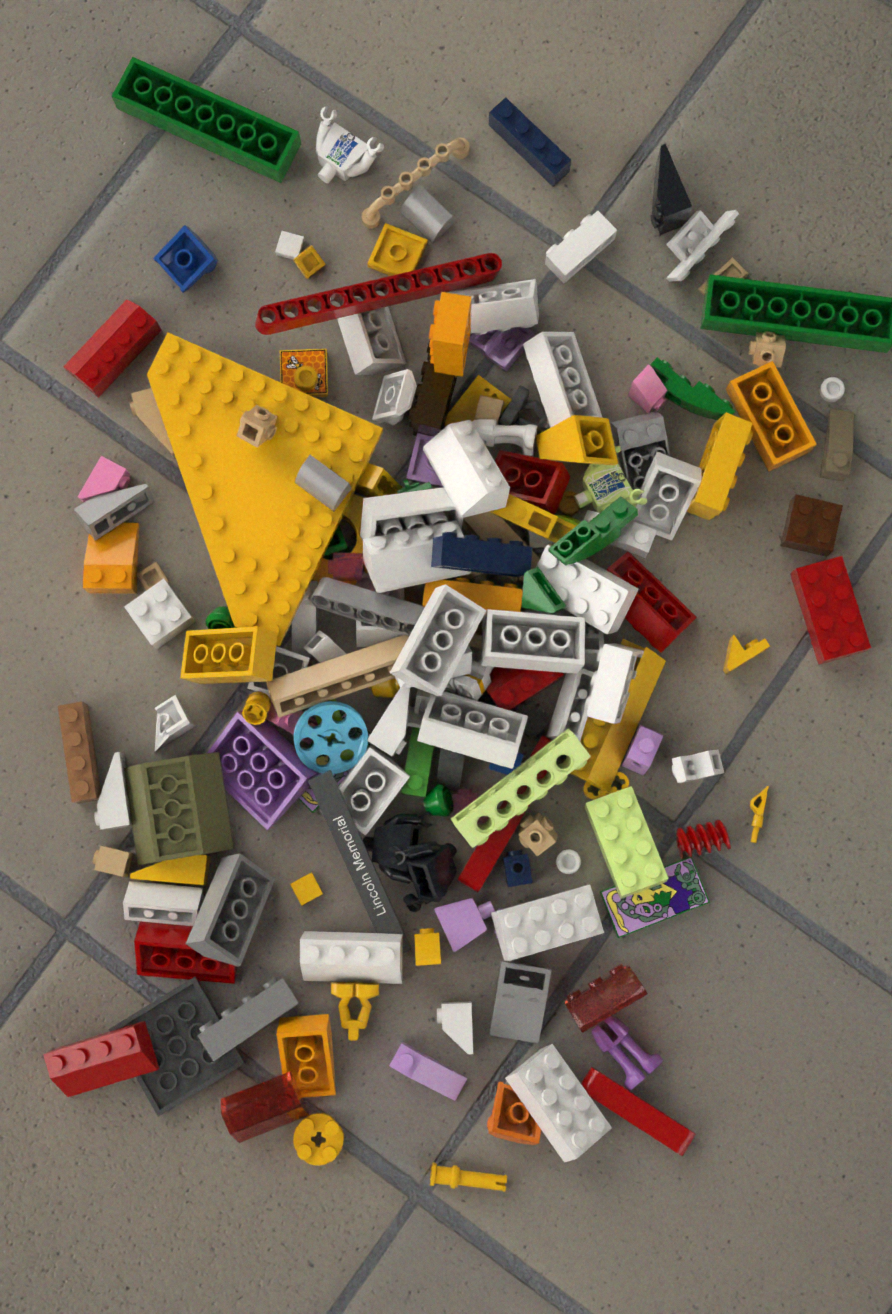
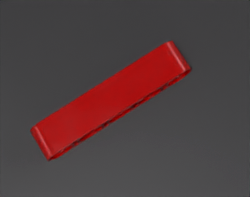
[581,1067,696,1156]

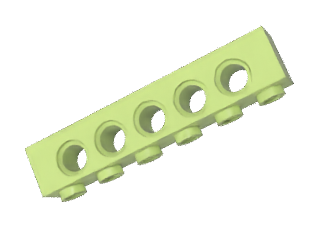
[451,728,591,848]

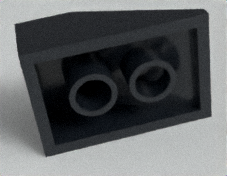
[650,144,692,235]

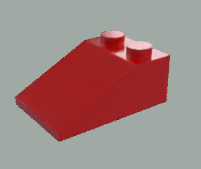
[495,450,571,515]

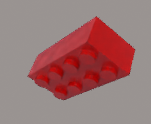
[790,556,871,665]

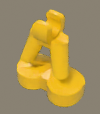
[331,982,379,1041]

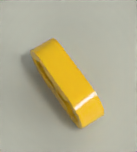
[583,772,629,800]

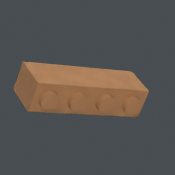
[58,701,101,804]

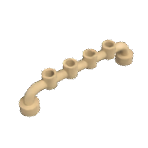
[362,137,470,229]

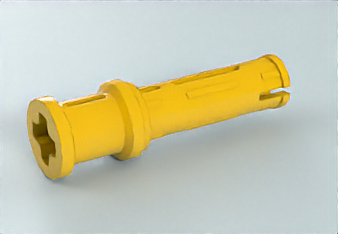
[430,1162,507,1192]

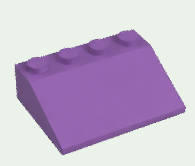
[208,710,319,830]

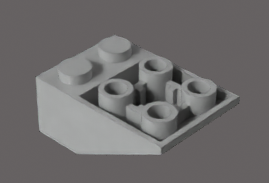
[611,411,671,490]
[489,960,551,1043]

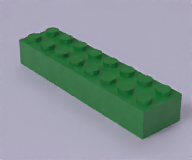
[112,57,301,183]
[700,274,892,353]

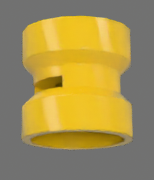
[242,691,271,725]

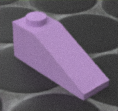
[389,1041,467,1101]

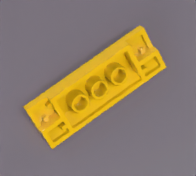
[569,639,666,792]

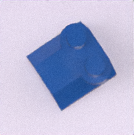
[153,225,218,293]

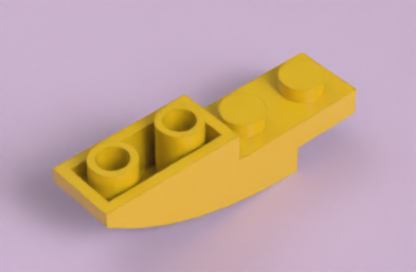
[489,494,576,543]

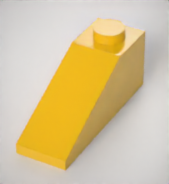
[130,854,210,885]

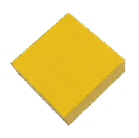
[292,245,326,279]
[290,872,323,906]

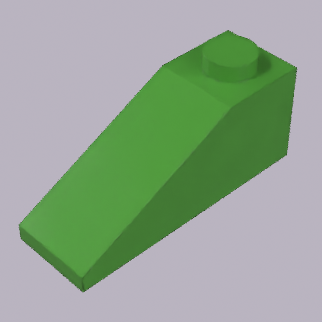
[401,727,434,798]

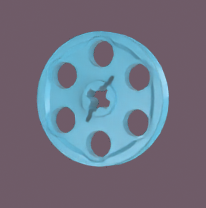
[294,701,368,774]

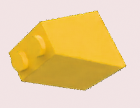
[535,415,618,465]

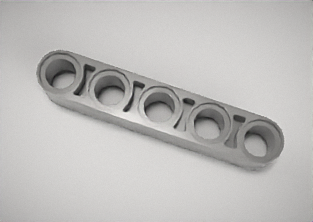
[311,577,425,636]

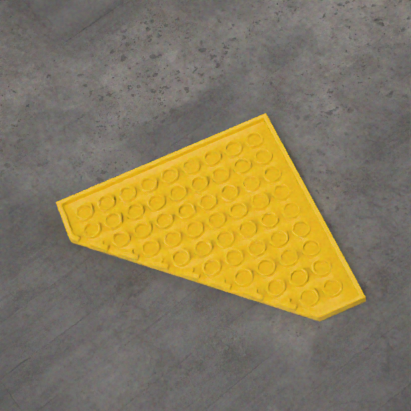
[147,332,384,647]

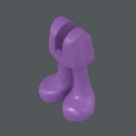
[591,1014,663,1091]

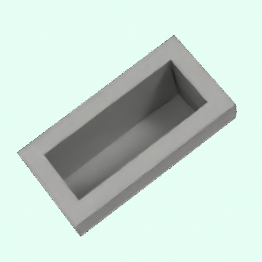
[401,185,453,244]
[295,455,352,511]

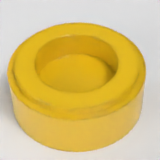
[294,366,318,391]

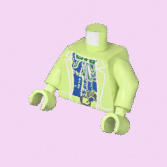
[574,439,647,513]

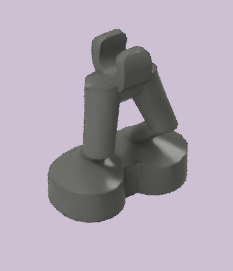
[498,385,550,434]

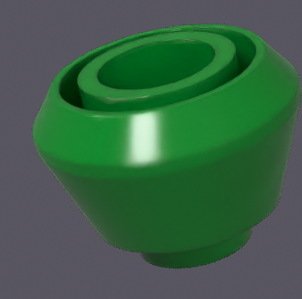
[205,606,236,629]
[423,784,454,817]

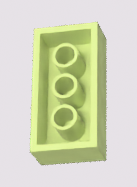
[585,786,669,899]

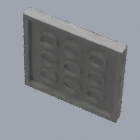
[109,976,246,1117]

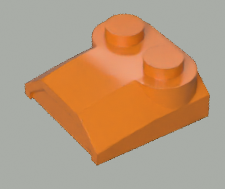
[487,1081,541,1145]

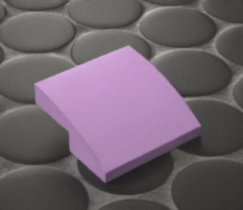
[469,326,535,372]

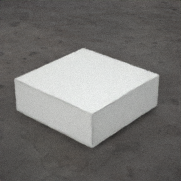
[275,231,305,259]

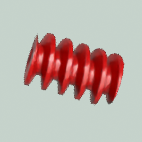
[676,820,731,859]

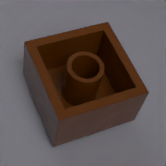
[780,494,843,557]

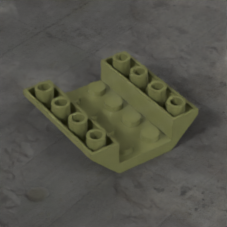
[124,752,234,865]

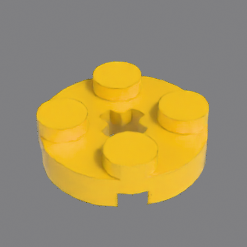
[293,1113,344,1165]

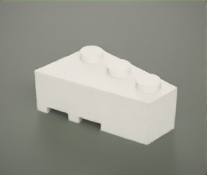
[585,643,644,724]

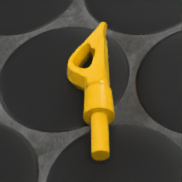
[750,786,769,843]

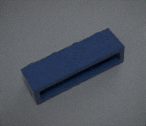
[489,97,571,187]
[431,532,532,578]

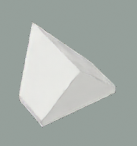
[155,695,195,752]

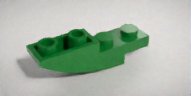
[650,357,736,420]
[548,496,638,566]

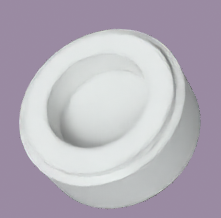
[819,377,845,402]
[556,849,581,874]

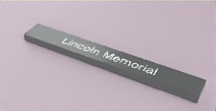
[308,770,411,954]

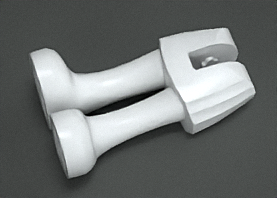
[472,419,537,457]

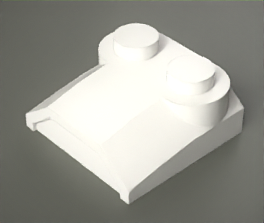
[372,369,417,425]

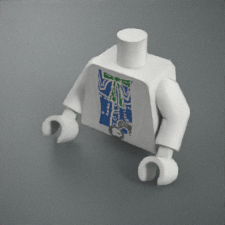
[316,106,384,183]

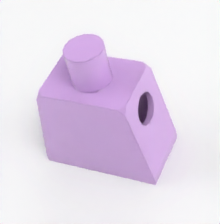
[621,724,663,776]
[434,898,495,952]

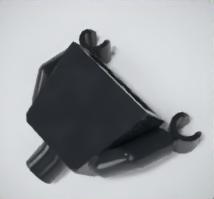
[363,812,433,884]
[388,842,457,912]

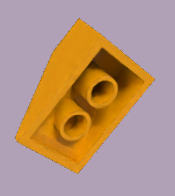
[83,523,139,594]
[276,1014,336,1099]

